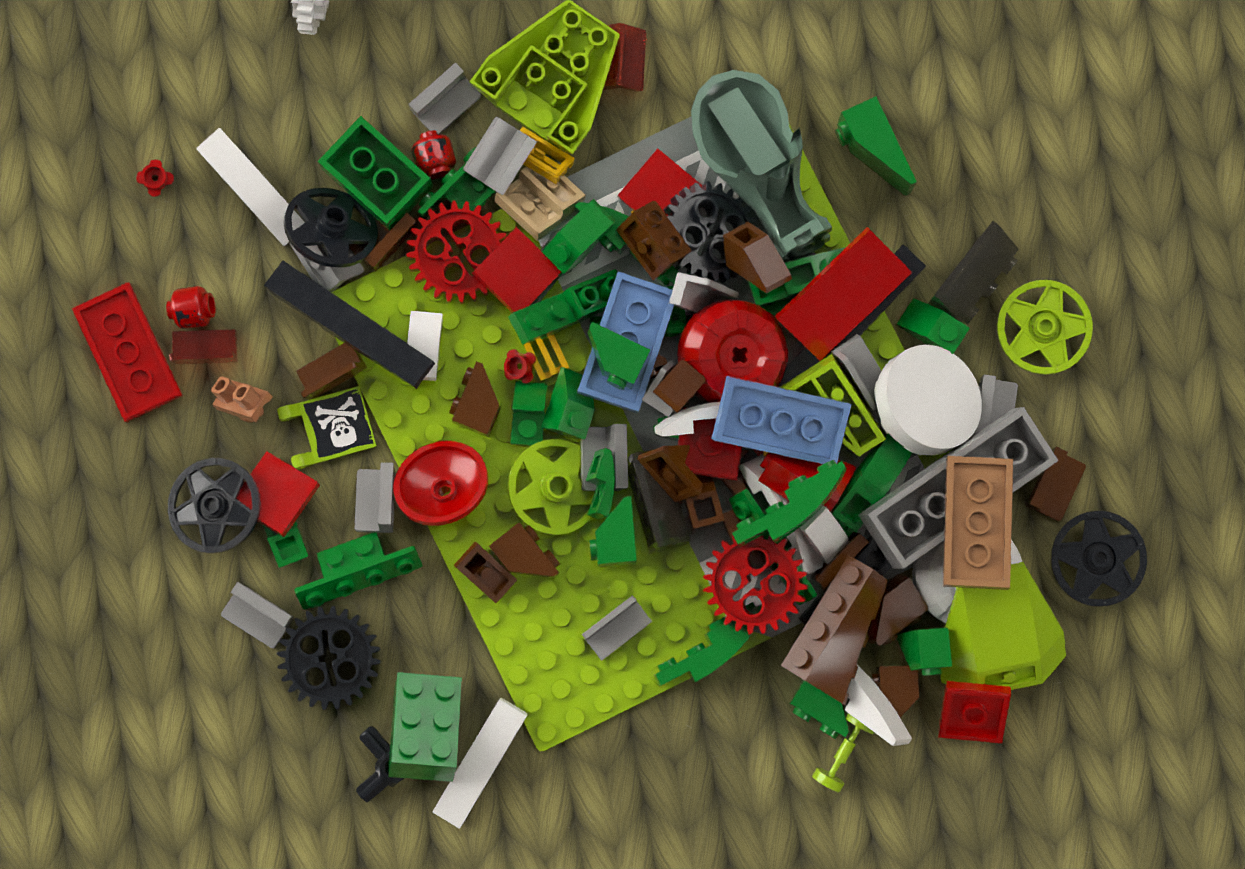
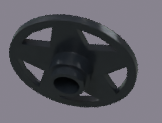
[284,188,378,268]
[168,458,261,554]
[1051,511,1147,607]

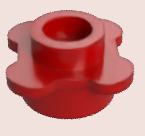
[136,159,174,197]
[504,349,536,383]

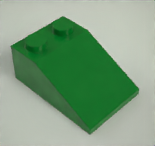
[835,96,917,196]

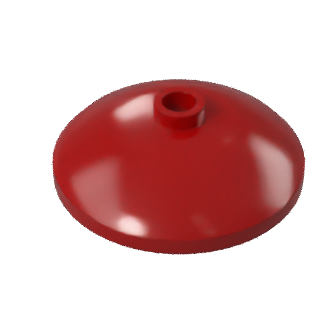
[393,441,488,526]

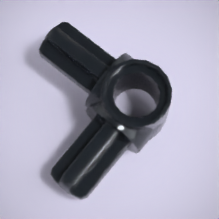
[356,726,404,802]

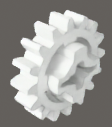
[291,0,329,35]

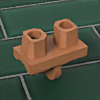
[211,376,273,423]

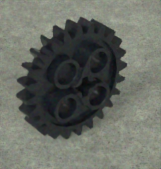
[663,181,758,283]
[277,606,382,710]

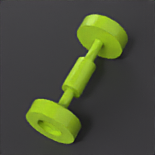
[812,713,874,792]

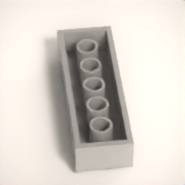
[858,407,1058,569]

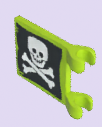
[277,386,377,470]

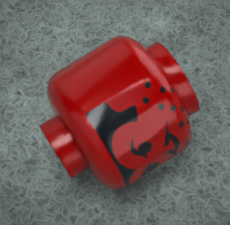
[411,130,456,180]
[166,286,216,329]

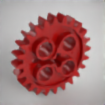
[406,200,507,304]
[703,535,809,634]

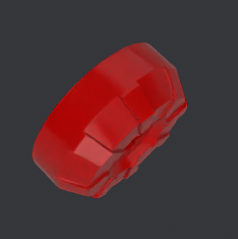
[677,300,788,403]

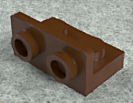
[616,201,691,281]

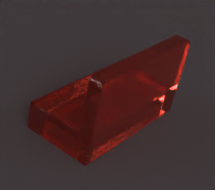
[603,23,646,92]
[169,329,238,364]

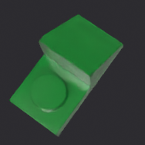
[510,381,547,446]

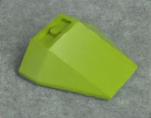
[470,0,620,155]
[940,562,1066,690]

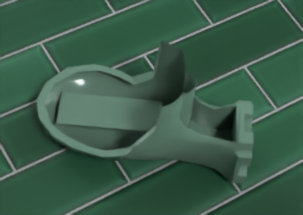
[691,70,832,263]

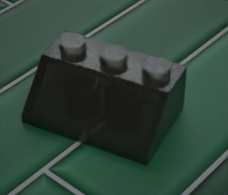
[928,221,1019,324]
[627,450,693,554]

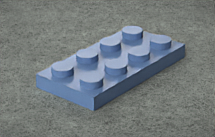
[577,271,674,413]
[711,376,852,464]

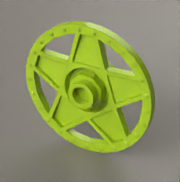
[997,280,1093,375]
[508,439,595,535]

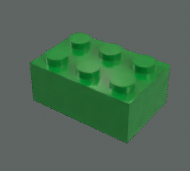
[317,116,433,231]
[388,672,462,782]

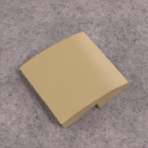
[494,167,586,241]

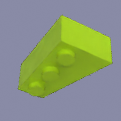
[780,353,886,456]

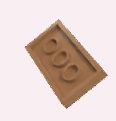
[943,456,1013,590]

